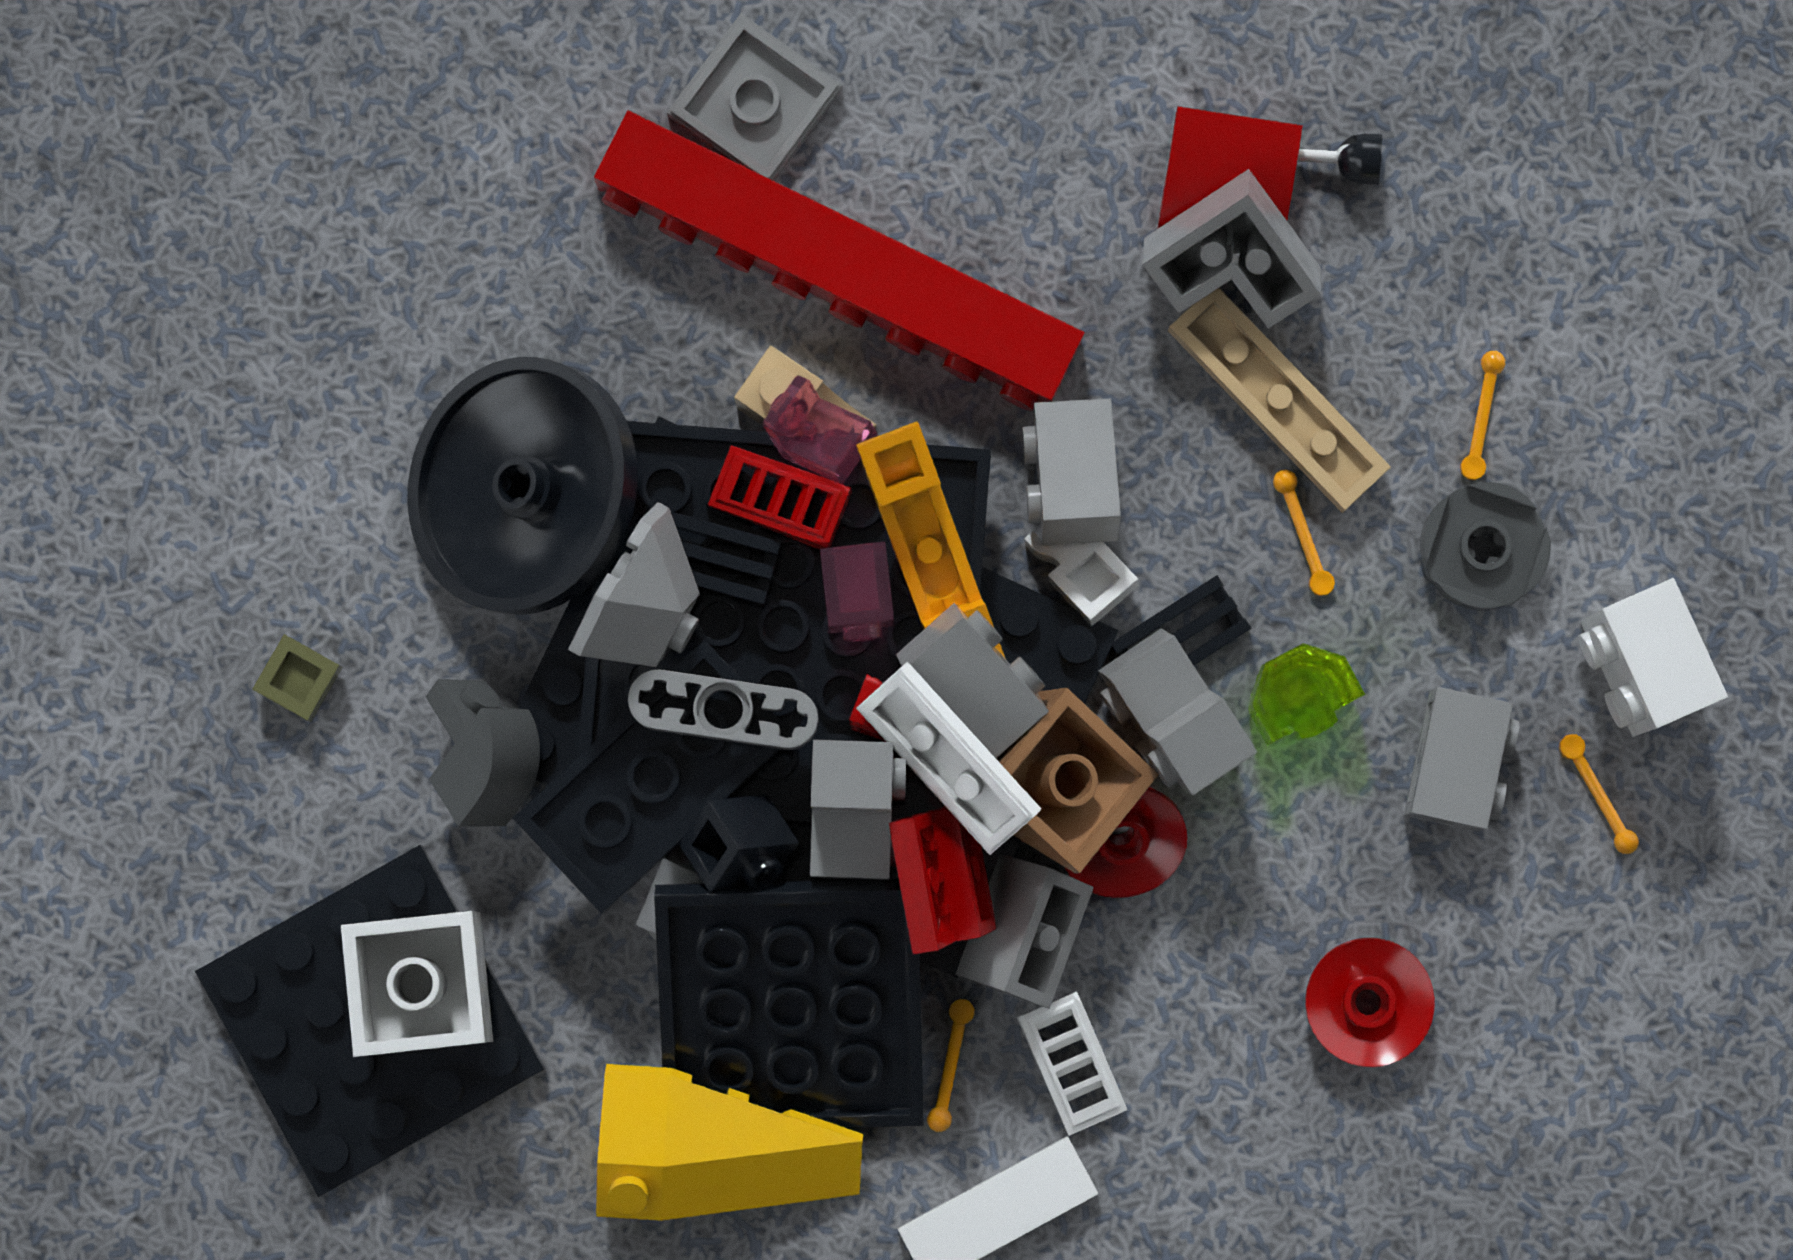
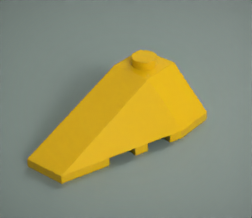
[596,1064,863,1221]

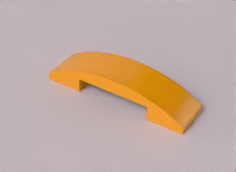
[856,421,1006,659]

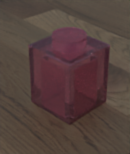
[820,542,894,642]

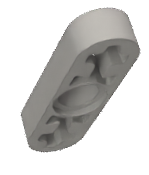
[628,669,819,750]

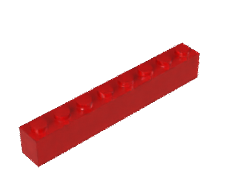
[594,110,1085,411]

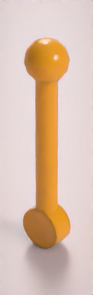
[1460,351,1506,480]
[1273,469,1335,596]
[1559,734,1639,854]
[927,999,975,1132]

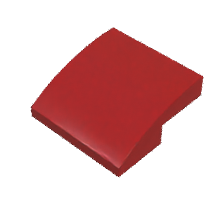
[1157,106,1303,229]
[888,807,997,954]

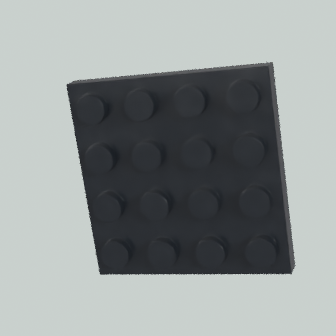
[195,845,546,1197]
[654,879,924,1128]

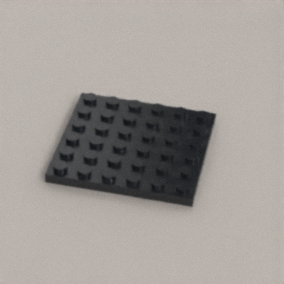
[577,421,991,824]

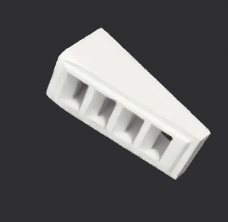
[1017,992,1127,1136]

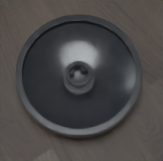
[407,357,638,615]

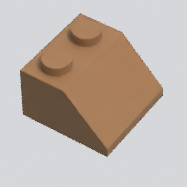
[996,688,1159,873]

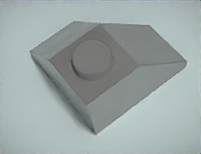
[568,502,700,667]

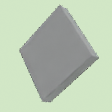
[667,13,843,181]

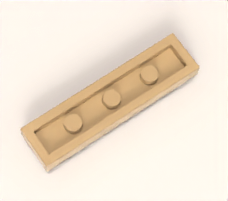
[1168,288,1391,513]

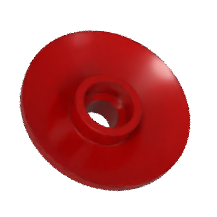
[1065,787,1188,898]
[1305,938,1435,1067]

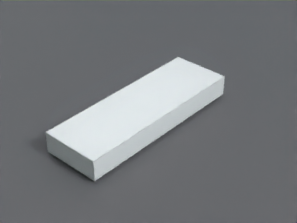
[856,662,1041,855]
[897,1136,1099,1260]

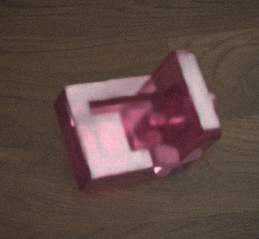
[763,375,878,484]

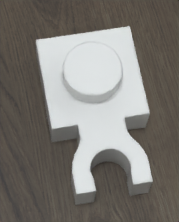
[1024,531,1139,627]

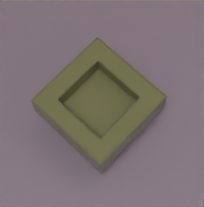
[252,634,343,722]

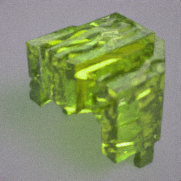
[1248,643,1365,745]

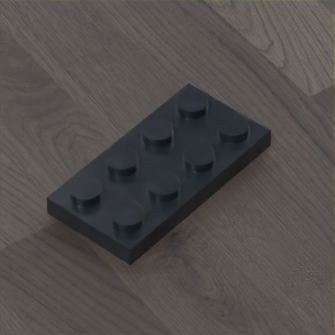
[513,640,792,915]

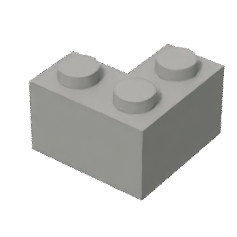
[1142,169,1321,329]
[1098,628,1257,796]
[810,740,906,880]

